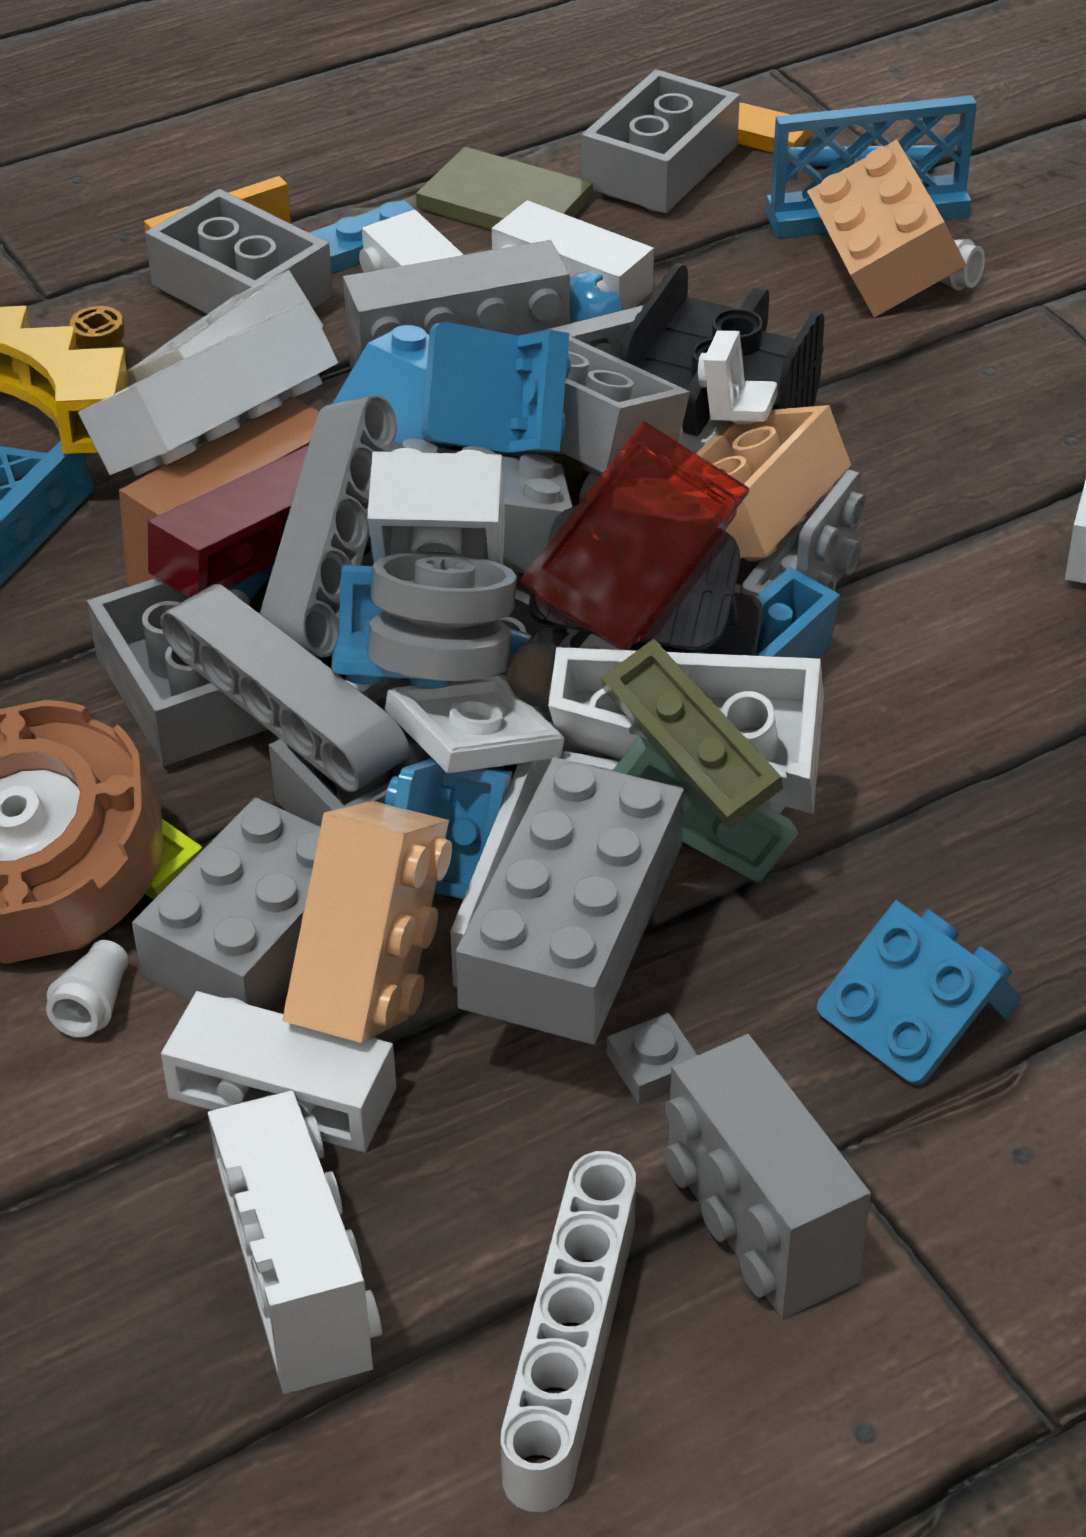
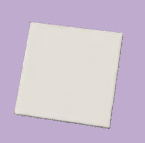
[385,675,565,773]

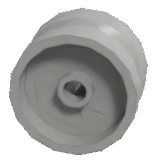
[367,552,517,681]

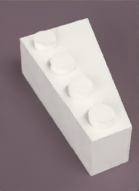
[207,1090,382,1395]

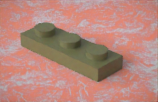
[601,639,783,829]

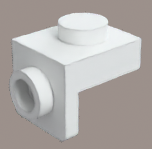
[698,331,778,425]

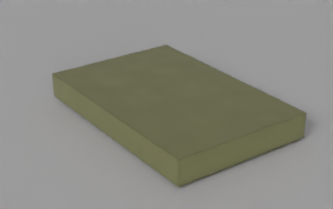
[416,147,593,230]

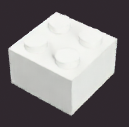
[367,448,505,565]

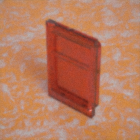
[520,421,749,650]

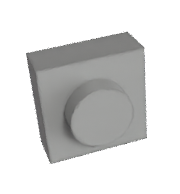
[606,1013,697,1104]

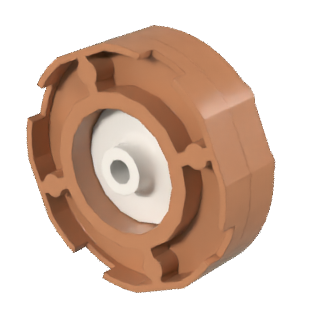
[0,700,164,964]

